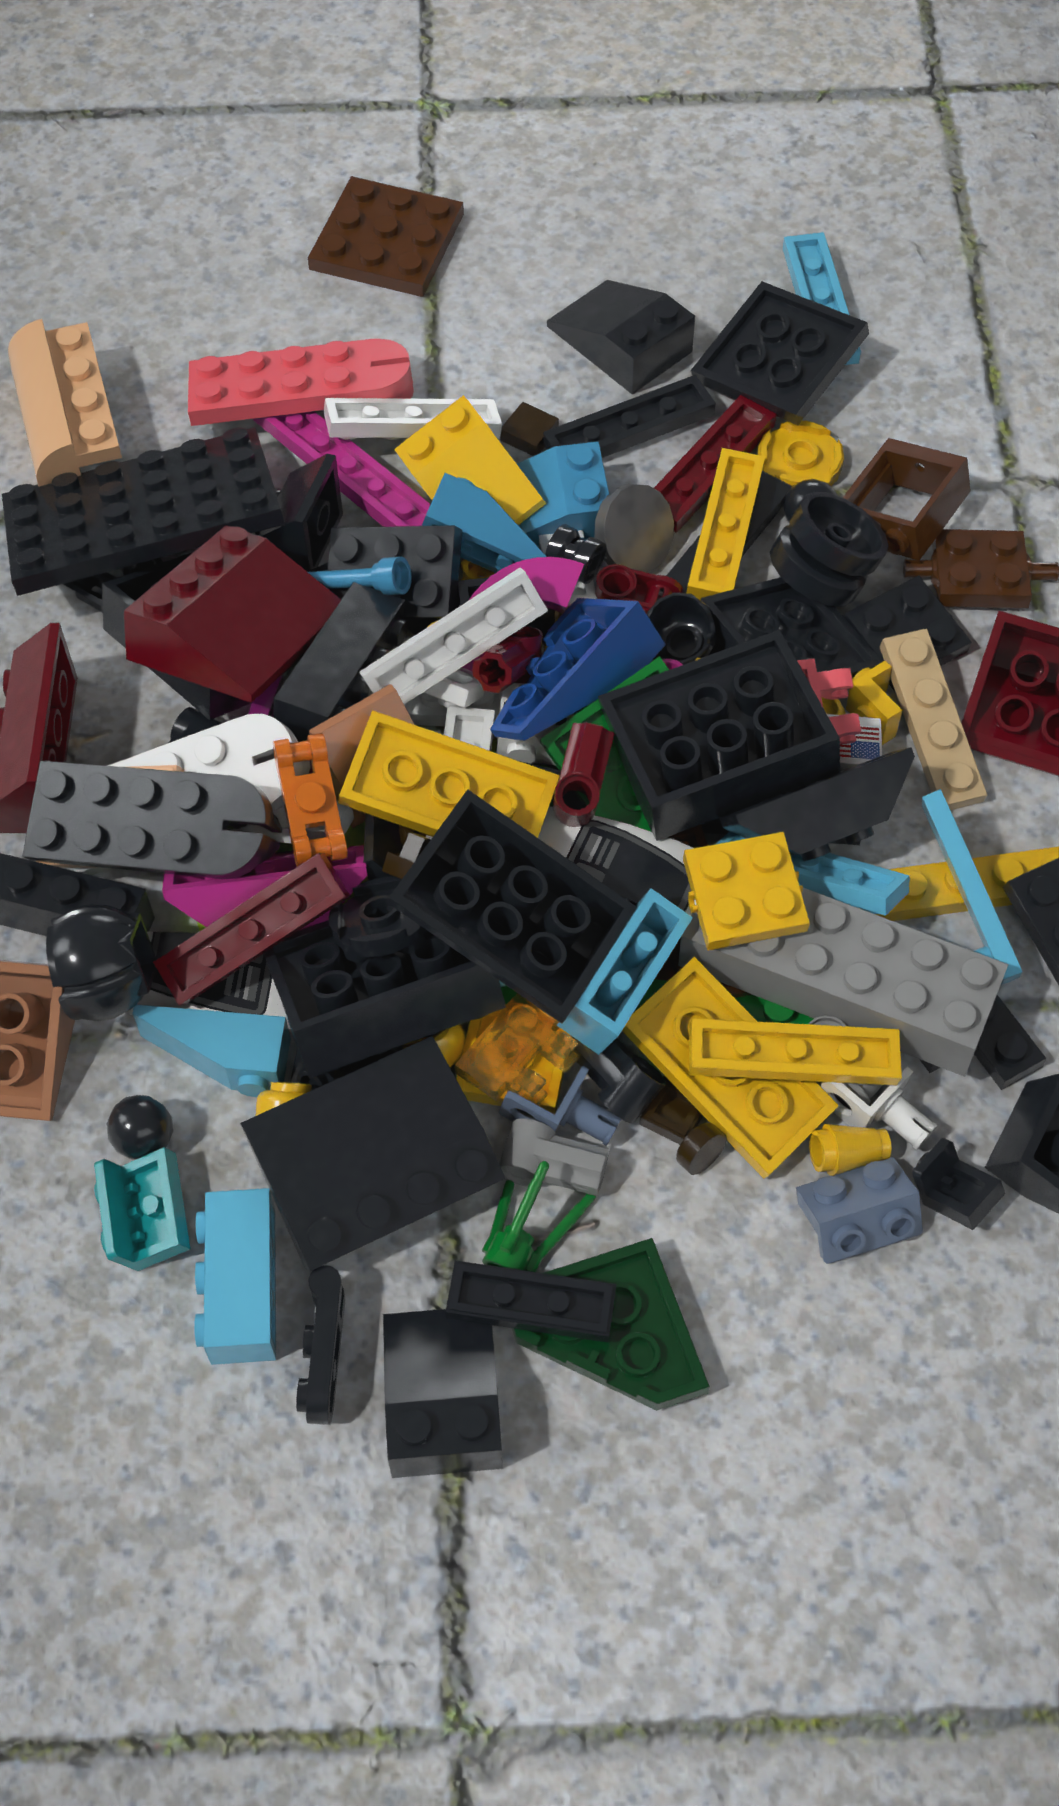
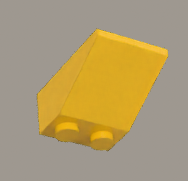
[394,395,546,525]

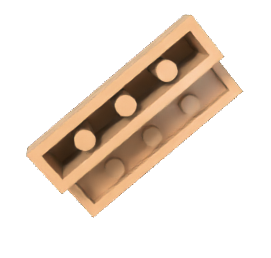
[8,319,122,487]

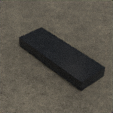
[445,1260,617,1343]

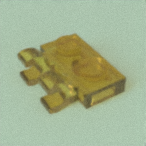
[455,993,579,1106]

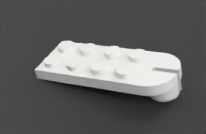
[74,714,311,875]

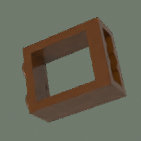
[843,438,971,561]

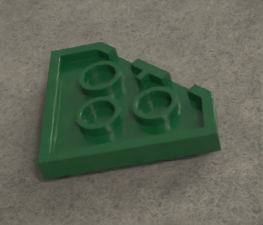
[512,1238,710,1411]

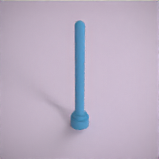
[308,557,412,595]

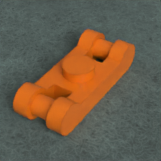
[273,733,348,867]

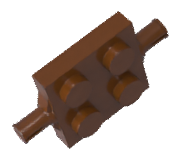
[903,529,1059,608]

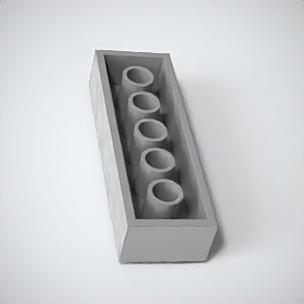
[678,888,1009,1077]

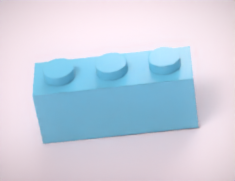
[557,888,693,1055]
[194,1188,276,1365]

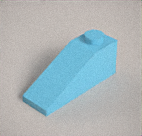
[132,1005,291,1097]

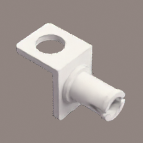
[820,1066,938,1150]

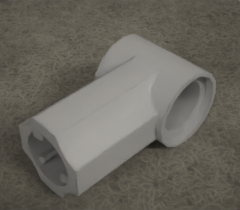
[499,1118,609,1196]

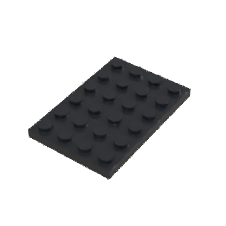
[2,427,285,596]

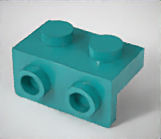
[94,1147,191,1271]

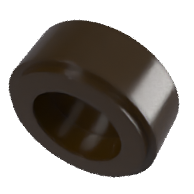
[676,1123,727,1175]

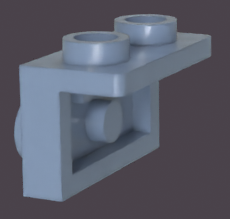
[796,1157,923,1264]

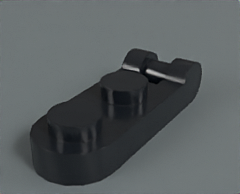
[296,1265,345,1425]

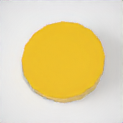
[757,420,844,486]

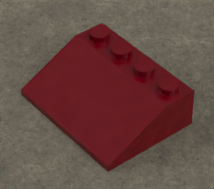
[124,525,341,703]
[961,610,1059,777]

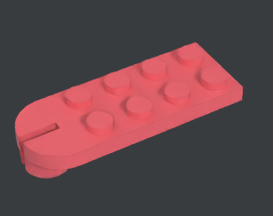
[188,339,414,426]

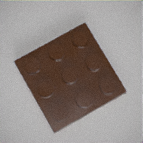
[308,176,464,297]

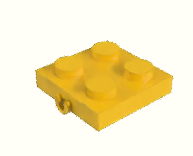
[683,832,810,951]

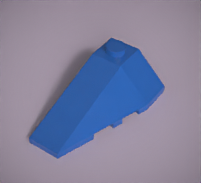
[490,598,665,741]

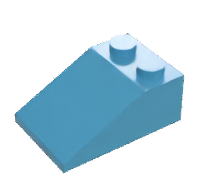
[517,442,609,548]

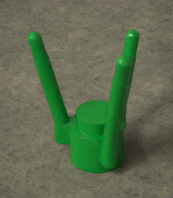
[482,1161,596,1272]

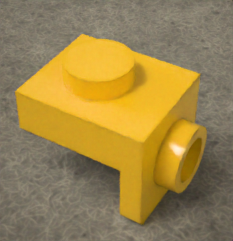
[846,661,902,745]

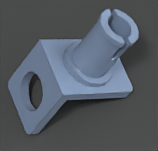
[499,1066,621,1146]

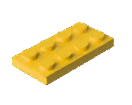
[338,710,560,838]
[622,956,839,1179]

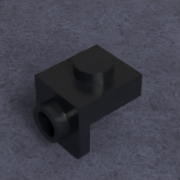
[912,1138,1005,1230]

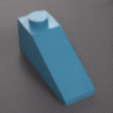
[422,473,547,573]

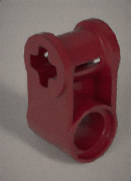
[595,564,684,614]

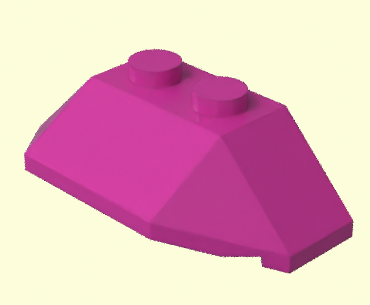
[162,845,367,929]

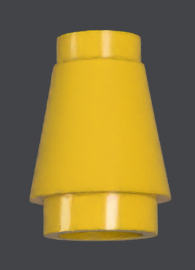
[809,1124,892,1176]

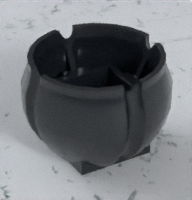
[46,904,157,1022]

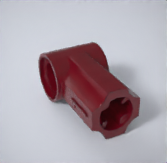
[473,626,543,694]
[553,722,614,827]

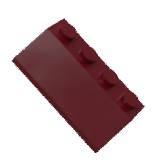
[0,623,78,833]

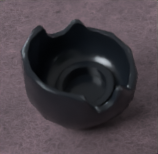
[647,592,716,665]

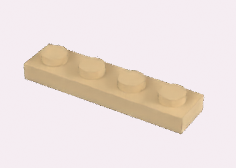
[880,629,987,810]

